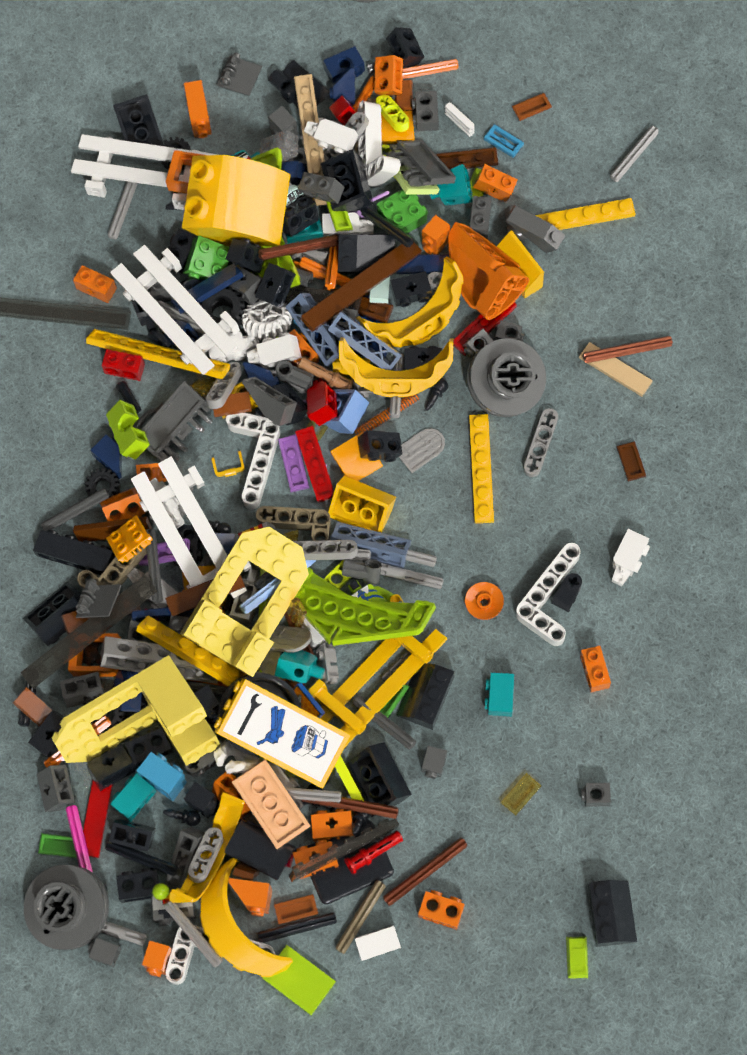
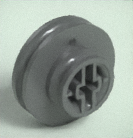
[467,338,546,417]
[24,865,109,950]

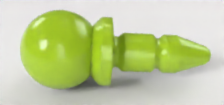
[152,883,169,900]

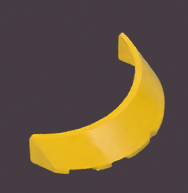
[356,257,463,347]
[339,337,454,397]
[169,792,245,903]
[200,858,293,977]

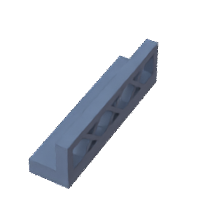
[285,293,340,366]
[328,311,402,370]
[331,522,411,569]

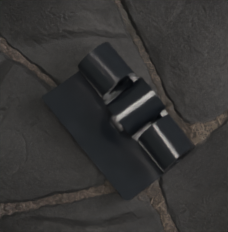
[268,60,329,108]
[224,819,296,880]

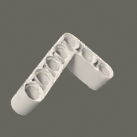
[357,101,400,187]
[226,413,280,510]
[516,543,580,646]
[166,925,276,985]

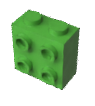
[377,189,428,233]
[183,236,230,281]

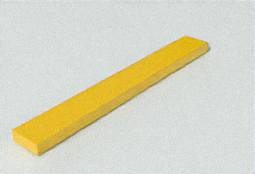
[86,329,230,379]

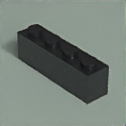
[33,530,115,575]

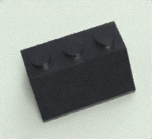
[321,149,374,211]
[23,582,81,646]
[396,663,454,730]
[345,742,412,817]
[588,880,637,947]

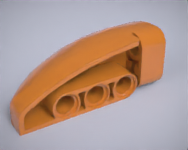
[448,222,529,320]

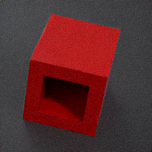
[329,96,357,126]

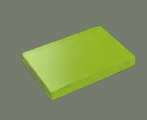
[262,945,336,1016]

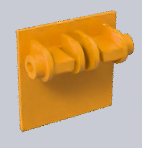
[106,515,153,563]

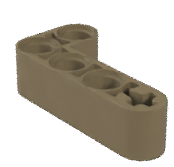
[256,506,331,541]
[77,545,147,588]

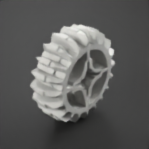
[242,300,292,340]

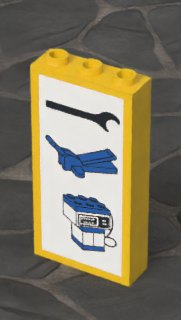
[214,678,351,789]

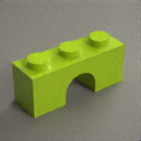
[106,400,150,460]

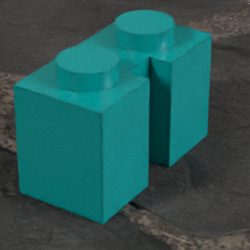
[485,673,514,717]
[111,773,157,822]

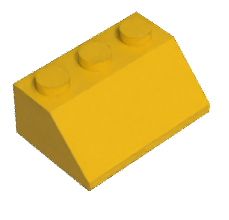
[497,231,544,299]
[328,476,396,533]

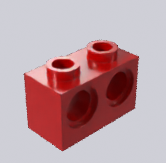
[102,349,145,381]

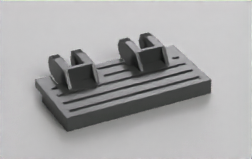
[386,140,456,187]
[142,381,213,462]

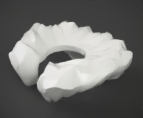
[214,740,260,774]

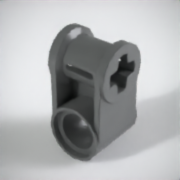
[185,748,217,777]

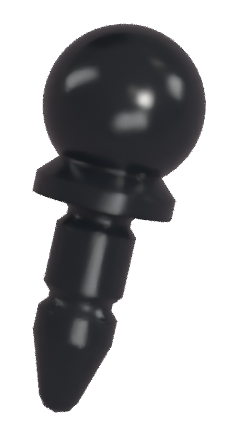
[425,378,448,411]
[207,519,231,533]
[163,809,201,827]
[352,811,369,835]

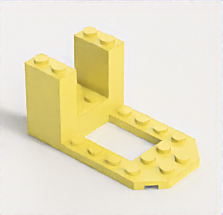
[180,527,309,677]
[52,655,220,766]

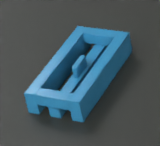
[484,124,524,158]

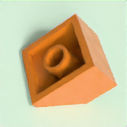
[228,878,272,917]

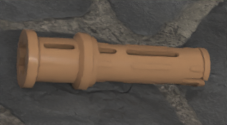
[298,357,354,389]

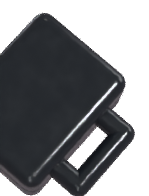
[308,820,394,905]

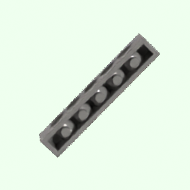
[100,636,218,684]

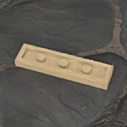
[579,342,653,397]

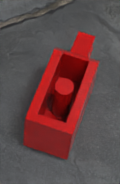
[306,378,337,426]

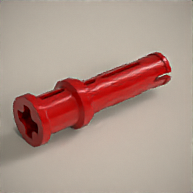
[344,830,403,875]

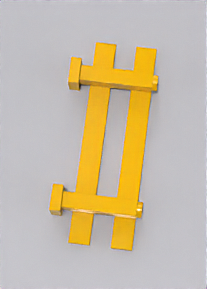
[308,629,447,748]

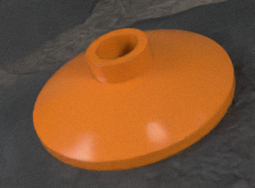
[465,582,504,620]

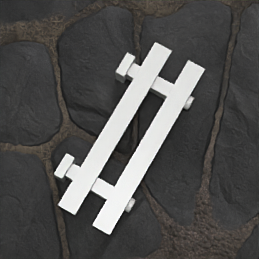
[71,135,219,210]
[110,245,240,375]
[131,456,252,598]

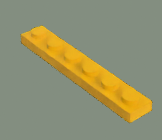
[535,198,635,230]
[469,414,494,523]
[136,615,246,686]

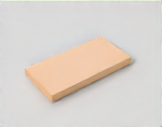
[232,759,311,849]

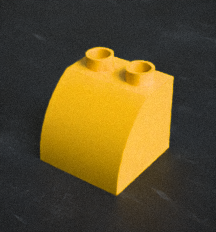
[182,155,290,247]

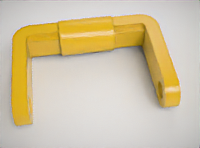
[211,451,245,477]

